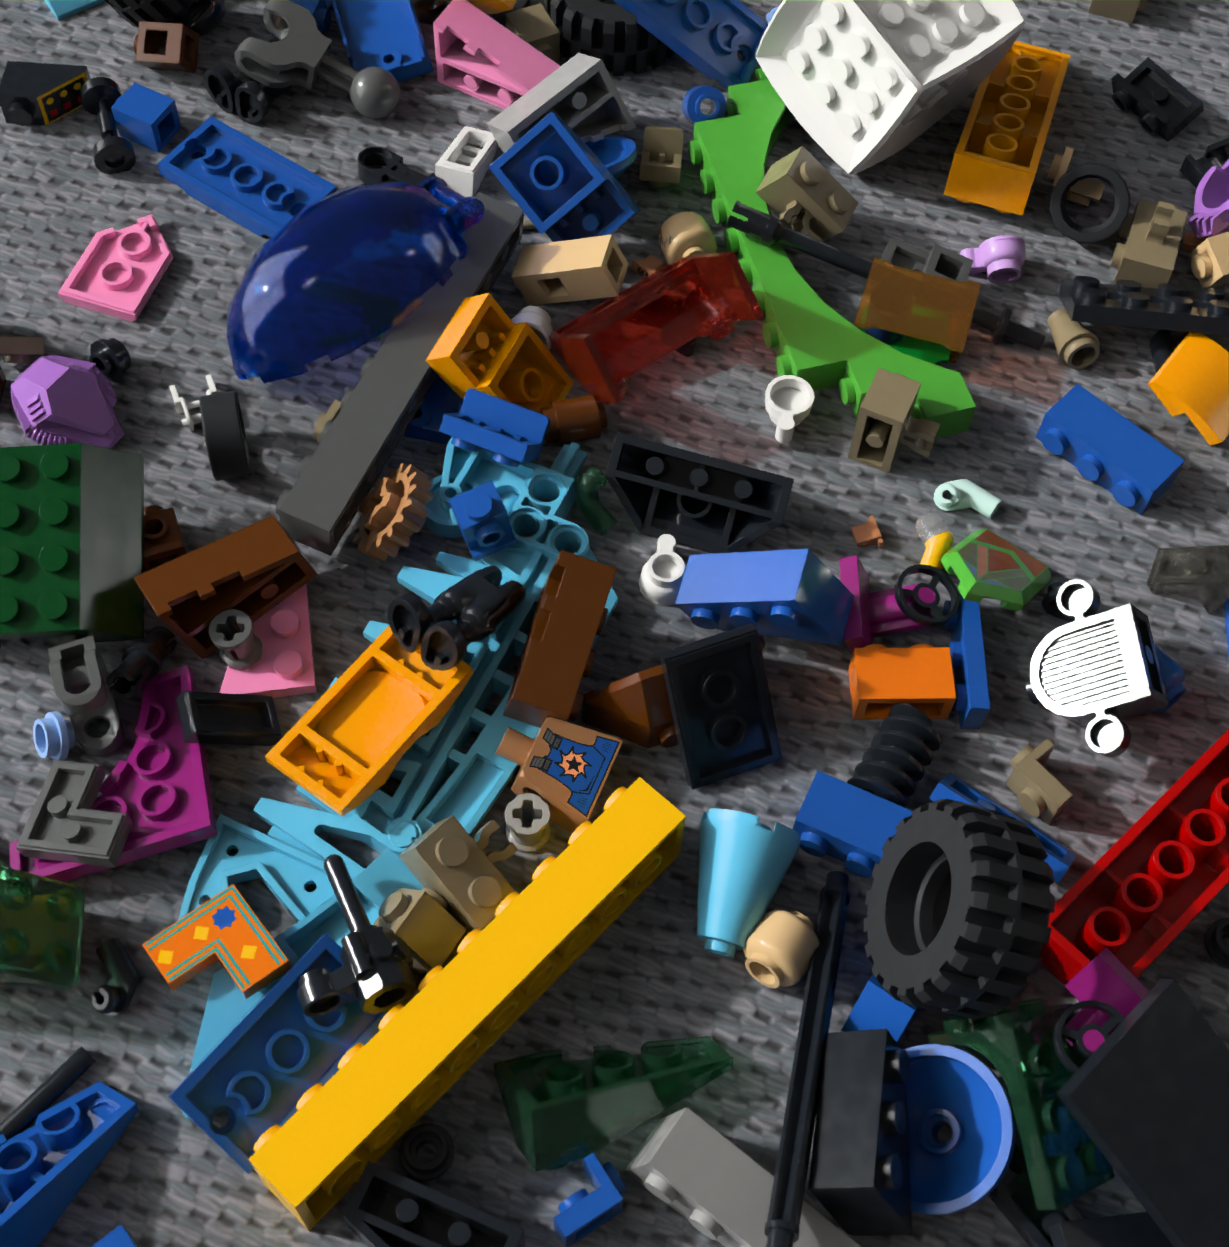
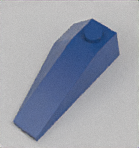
[0,1081,139,1247]

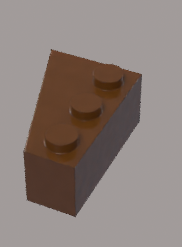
[133,515,318,659]
[503,550,617,728]

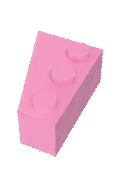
[433,0,560,110]

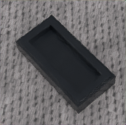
[176,691,282,746]

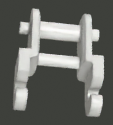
[169,374,217,432]

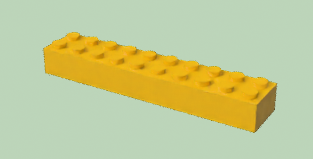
[248,777,686,1231]

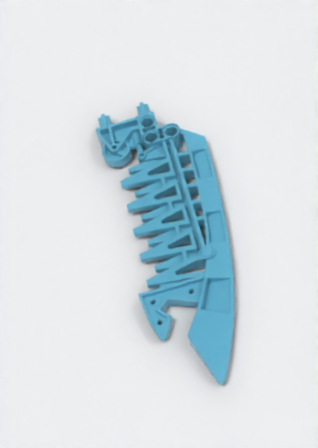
[178,436,618,1121]

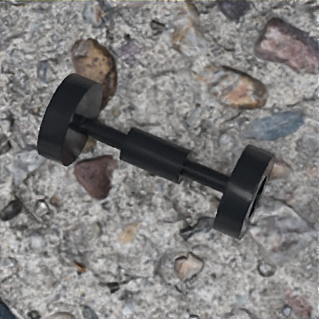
[80,77,136,175]

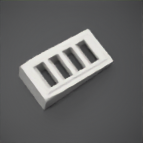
[435,126,499,200]

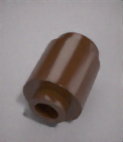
[540,394,607,445]

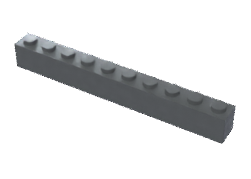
[276,191,524,556]

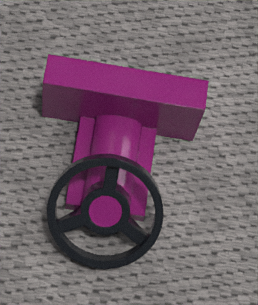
[839,555,960,654]
[1053,947,1149,1074]

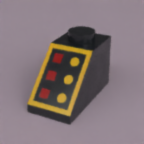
[0,61,90,126]

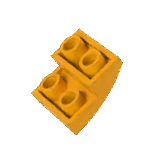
[1148,332,1229,446]

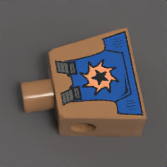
[495,717,623,833]

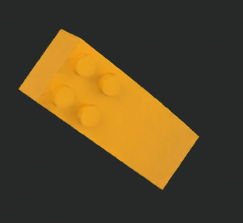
[943,41,1071,216]

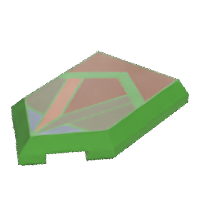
[941,528,1052,611]

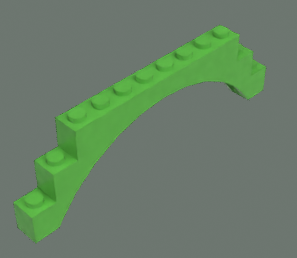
[688,65,976,438]

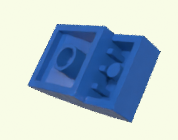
[488,111,641,242]

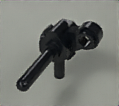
[297,854,427,1017]

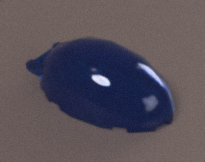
[227,176,485,383]

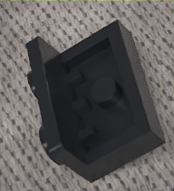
[1111,57,1204,142]

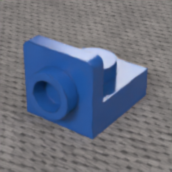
[554,1153,626,1247]

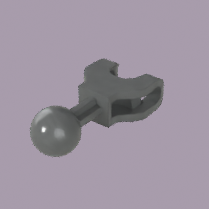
[235,0,401,119]
[48,634,125,756]

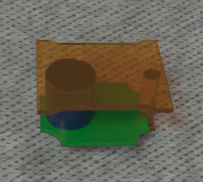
[854,257,981,365]

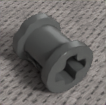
[209,609,263,670]

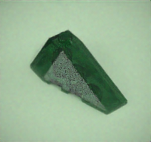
[494,1036,734,1171]

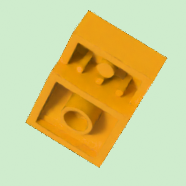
[425,293,574,413]

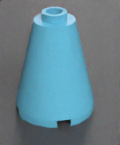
[696,808,801,958]

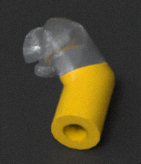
[915,513,954,571]

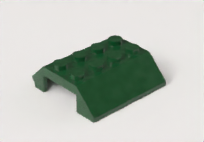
[0,443,144,648]

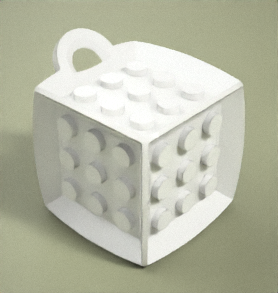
[756,0,1025,175]

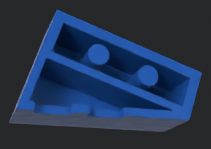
[675,548,854,646]

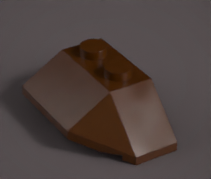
[582,635,766,748]

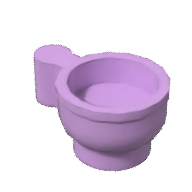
[960,235,1026,283]

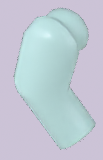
[934,479,1002,519]

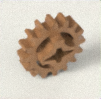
[353,463,434,562]

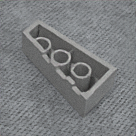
[623,1107,861,1247]

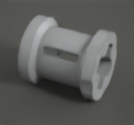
[505,793,550,853]

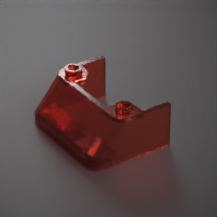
[548,251,764,404]

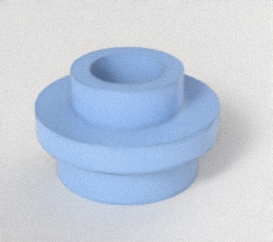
[33,711,75,760]

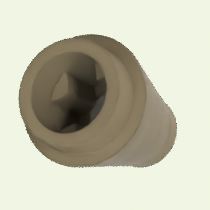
[1047,309,1100,370]

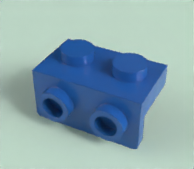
[439,388,551,467]

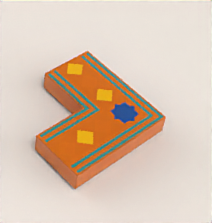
[142,884,292,999]

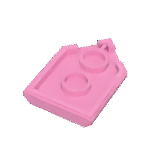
[58,214,173,322]

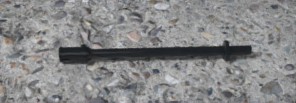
[726,200,1046,351]

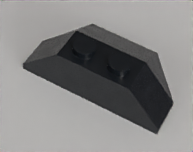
[605,432,794,553]

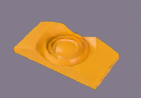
[265,625,473,817]

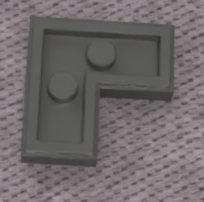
[16,760,134,868]

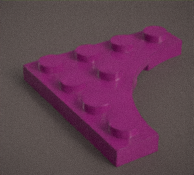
[9,666,217,896]

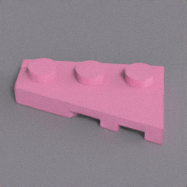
[219,583,317,698]

